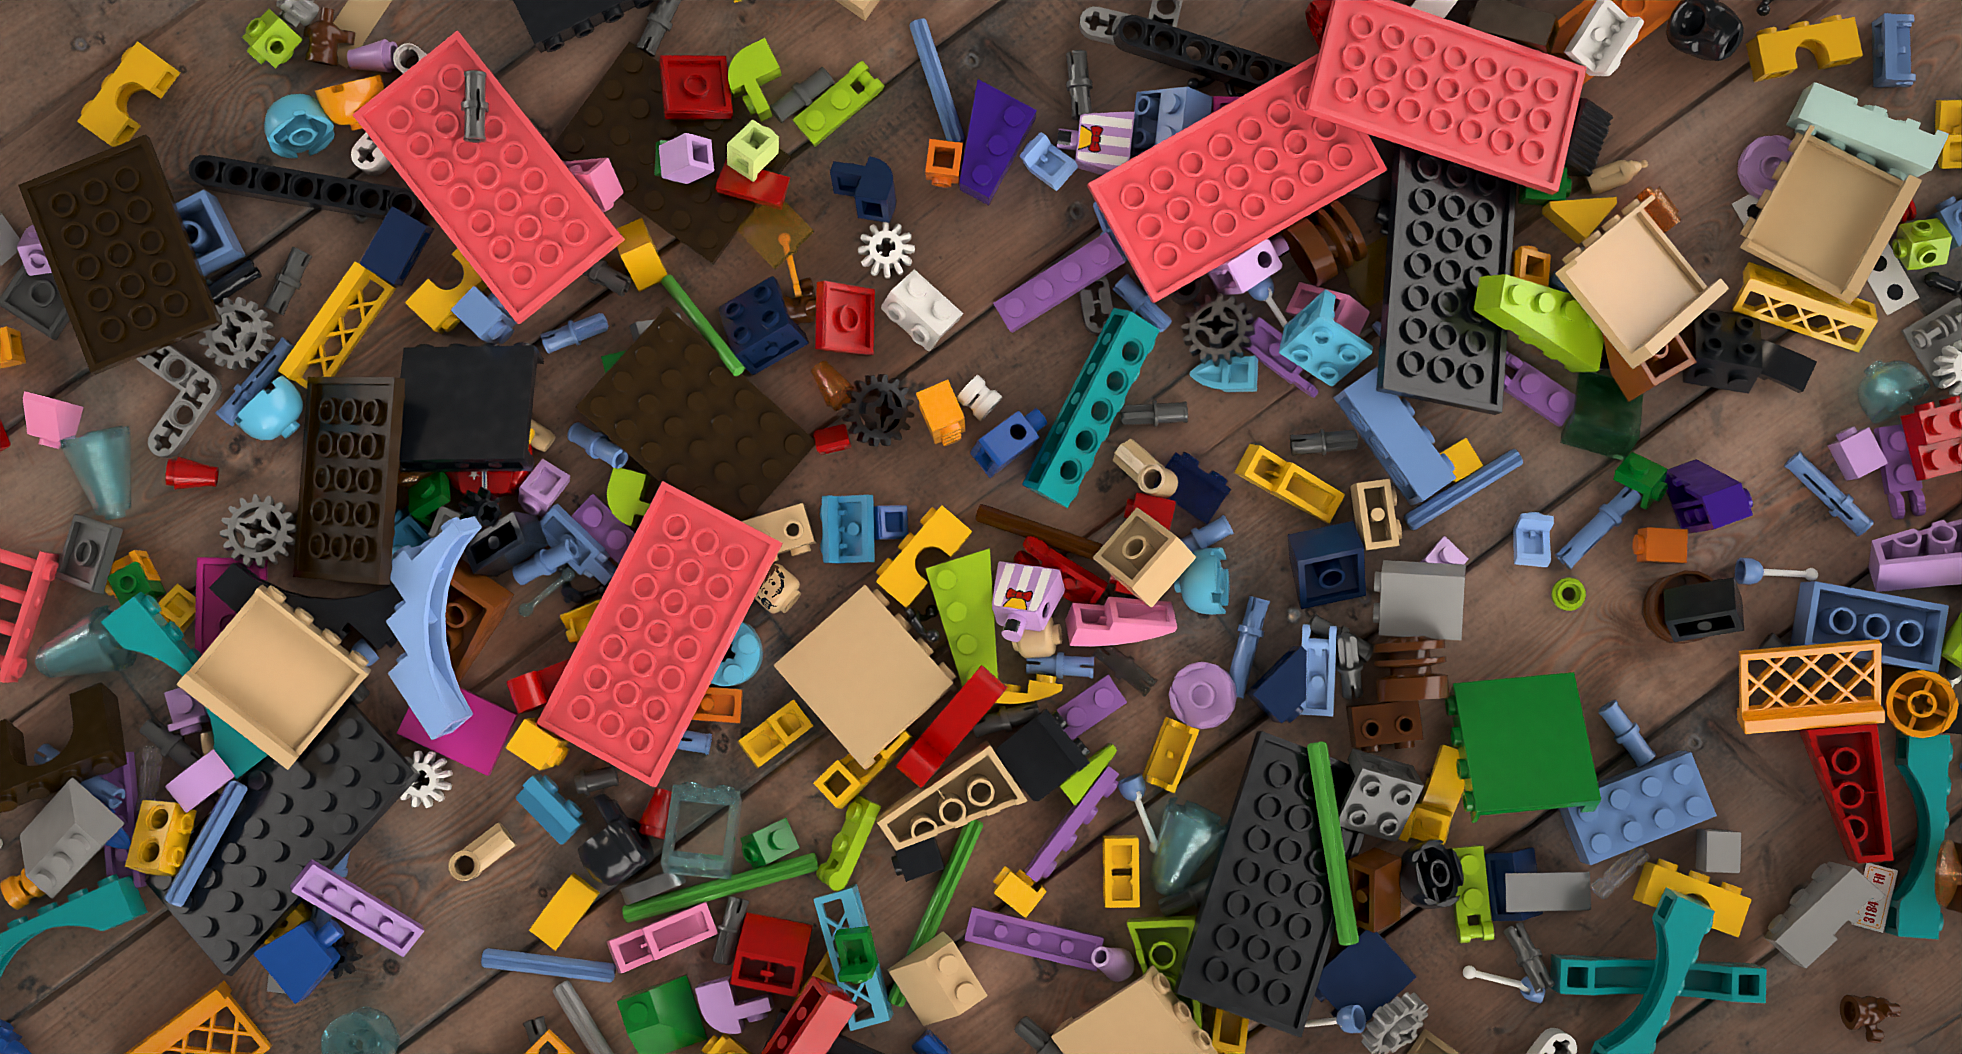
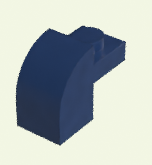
[830,156,897,223]

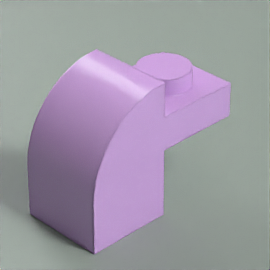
[165,749,235,813]
[695,975,774,1034]

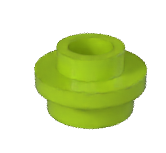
[1551,577,1586,611]

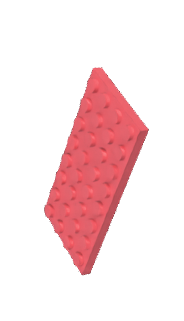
[1304,0,1587,195]
[353,30,625,324]
[1087,53,1387,303]
[536,481,783,787]

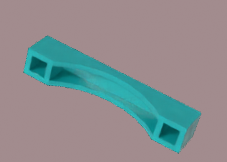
[101,592,268,779]
[1885,731,1953,940]
[0,874,148,978]
[1589,887,1715,1054]
[1550,954,1767,1003]

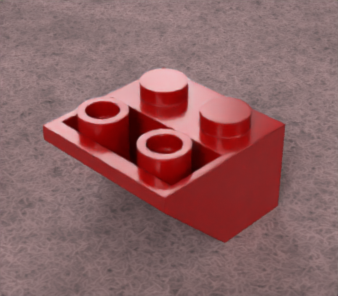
[730,912,813,997]

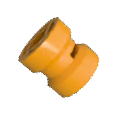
[0,868,46,910]

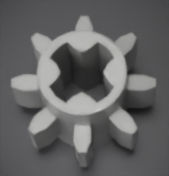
[276,0,319,28]

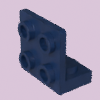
[719,276,809,375]

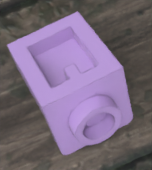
[518,458,570,518]
[164,688,210,736]

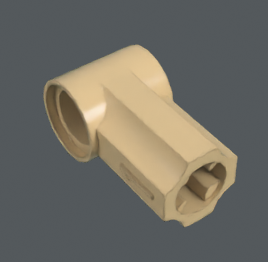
[1112,439,1178,498]
[448,822,517,881]

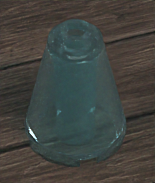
[59,425,131,520]
[35,605,137,678]
[1150,797,1227,896]

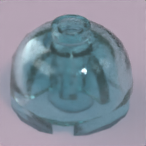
[1857,360,1930,424]

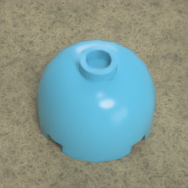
[264,94,335,159]
[234,375,303,440]
[1174,547,1230,615]

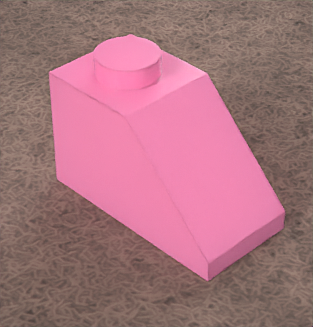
[563,158,624,212]
[1285,282,1370,336]
[23,391,83,449]

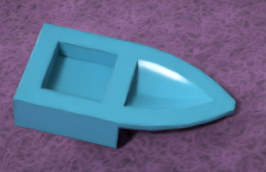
[1190,356,1258,392]

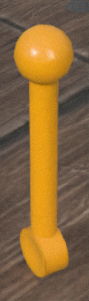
[779,234,802,298]

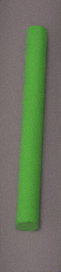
[661,275,745,376]

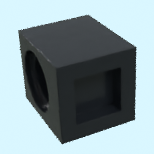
[891,836,945,882]

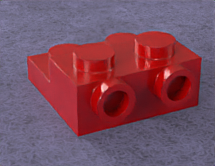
[1900,395,1962,481]

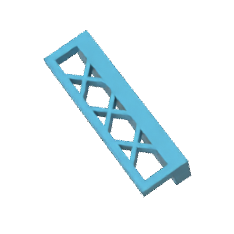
[813,884,894,1031]

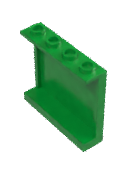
[1445,672,1601,823]

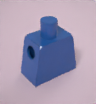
[970,408,1048,478]
[253,919,345,1004]

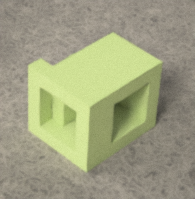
[727,119,779,182]

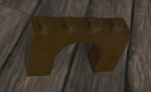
[1466,0,1560,55]
[0,682,127,813]

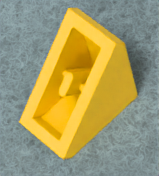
[1542,197,1617,244]
[617,218,668,292]

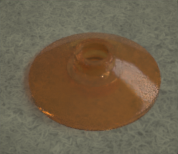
[1935,839,1962,908]

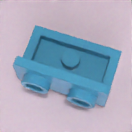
[820,495,875,564]
[516,774,587,844]

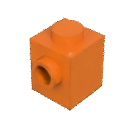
[925,139,963,188]
[1632,527,1688,564]

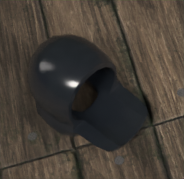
[1666,0,1744,61]
[578,793,654,886]

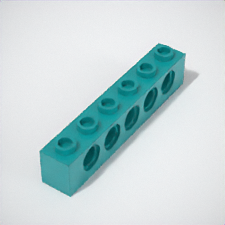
[1022,308,1160,508]

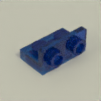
[1154,452,1232,525]

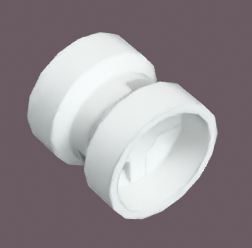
[956,375,1002,421]

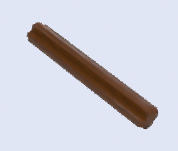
[975,504,1103,561]

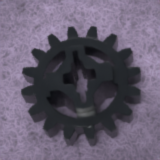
[1181,293,1255,367]
[841,374,914,447]

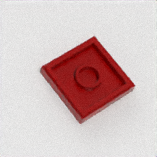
[659,55,733,119]
[815,281,875,356]

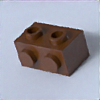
[1346,700,1424,753]
[1348,847,1401,933]

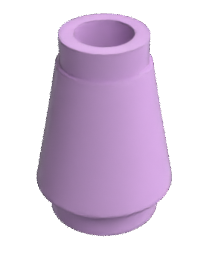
[347,39,398,73]
[1091,947,1135,982]

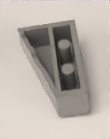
[1764,861,1885,968]

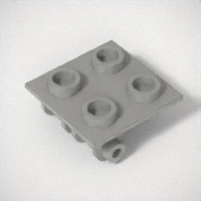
[1901,297,1962,388]

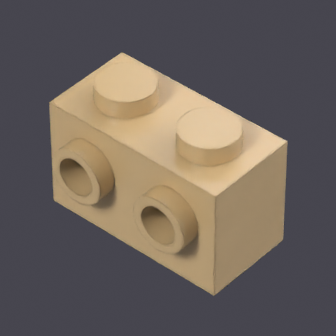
[1350,479,1402,551]
[741,503,817,563]

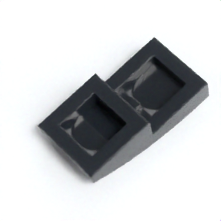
[1758,339,1817,393]

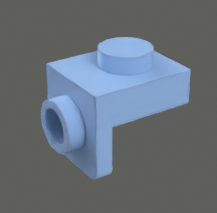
[1020,132,1078,191]
[1513,512,1554,567]

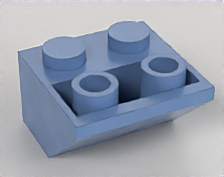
[1130,87,1213,158]

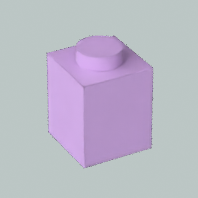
[659,133,714,184]
[1827,426,1888,481]

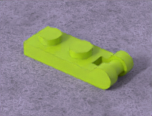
[793,61,885,147]
[816,794,881,891]
[1447,845,1494,943]

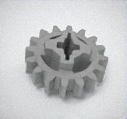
[199,297,275,371]
[219,494,297,568]
[1361,992,1429,1054]

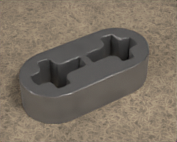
[1079,275,1113,335]
[620,866,686,905]

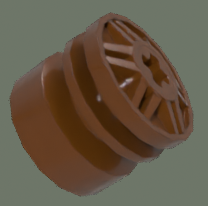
[1281,199,1368,287]
[1642,570,1714,644]
[1373,636,1449,702]

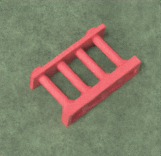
[0,548,59,683]

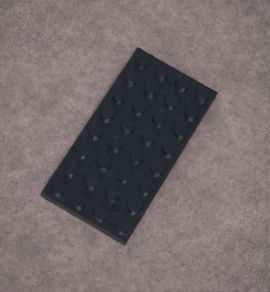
[1376,143,1517,415]
[145,698,420,976]
[1173,731,1365,1037]

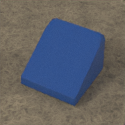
[874,505,909,540]
[912,1029,951,1054]

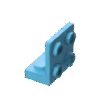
[1279,289,1373,386]

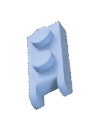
[1300,624,1337,717]

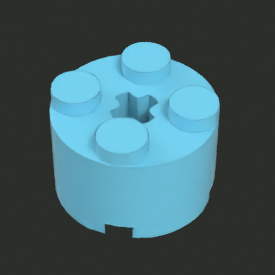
[711,621,763,686]

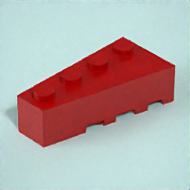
[1799,724,1894,864]

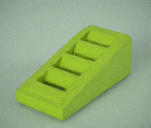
[1059,743,1117,806]

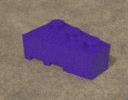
[959,79,1037,206]
[1665,459,1753,534]

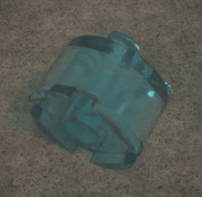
[321,1006,400,1054]

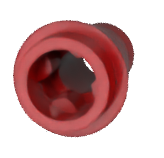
[165,456,219,490]
[638,788,675,840]

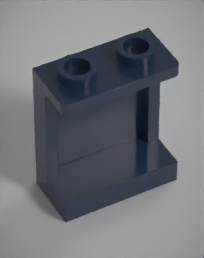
[1315,927,1416,1022]

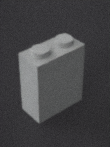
[1373,560,1466,640]

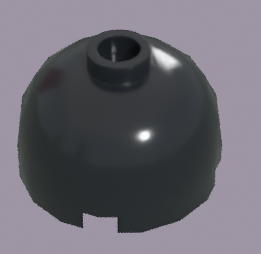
[1400,840,1464,909]

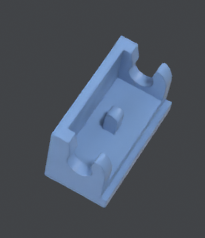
[1872,13,1916,87]

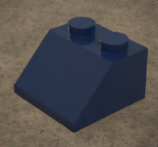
[1288,521,1366,609]
[1245,646,1307,723]

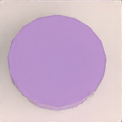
[1737,135,1792,199]
[1169,662,1237,729]

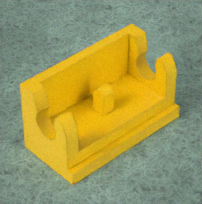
[1142,717,1200,793]

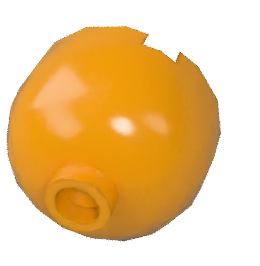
[315,74,385,131]
[1884,670,1959,738]

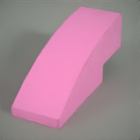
[1065,597,1177,646]
[606,902,718,974]

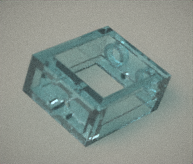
[661,782,742,880]

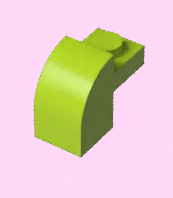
[728,38,782,122]
[607,468,651,528]

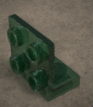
[1560,372,1643,461]

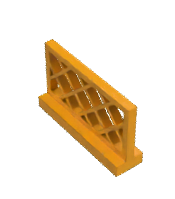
[1737,639,1885,734]
[124,980,272,1054]

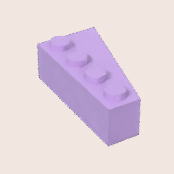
[1868,519,1962,592]

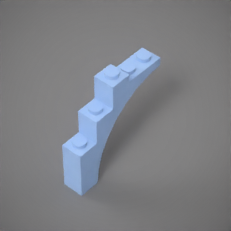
[386,516,482,740]

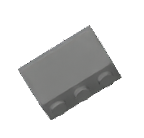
[20,777,125,899]

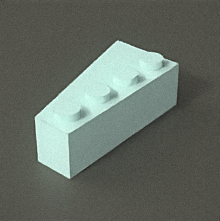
[1786,82,1949,181]

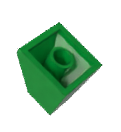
[617,974,708,1054]

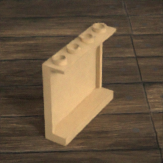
[1739,125,1922,304]
[1555,194,1729,369]
[176,584,371,770]
[773,585,957,770]
[1051,965,1218,1054]

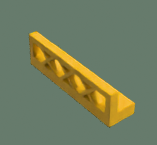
[277,261,396,389]
[1732,262,1878,353]

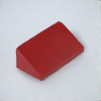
[715,159,791,210]

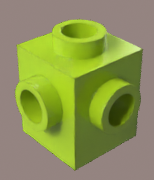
[242,9,303,69]
[1892,218,1952,270]

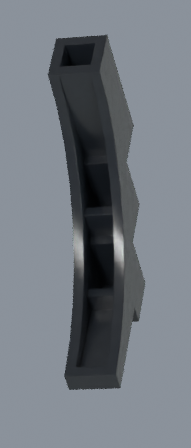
[209,562,404,650]

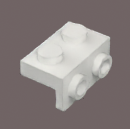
[1564,0,1644,76]
[881,269,963,351]

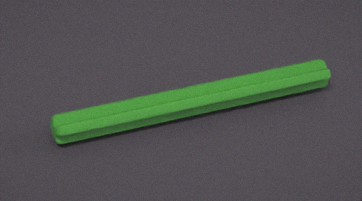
[1307,741,1359,946]
[887,819,983,1007]
[622,853,819,923]

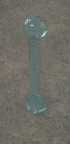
[518,568,575,617]

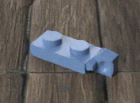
[539,503,617,586]

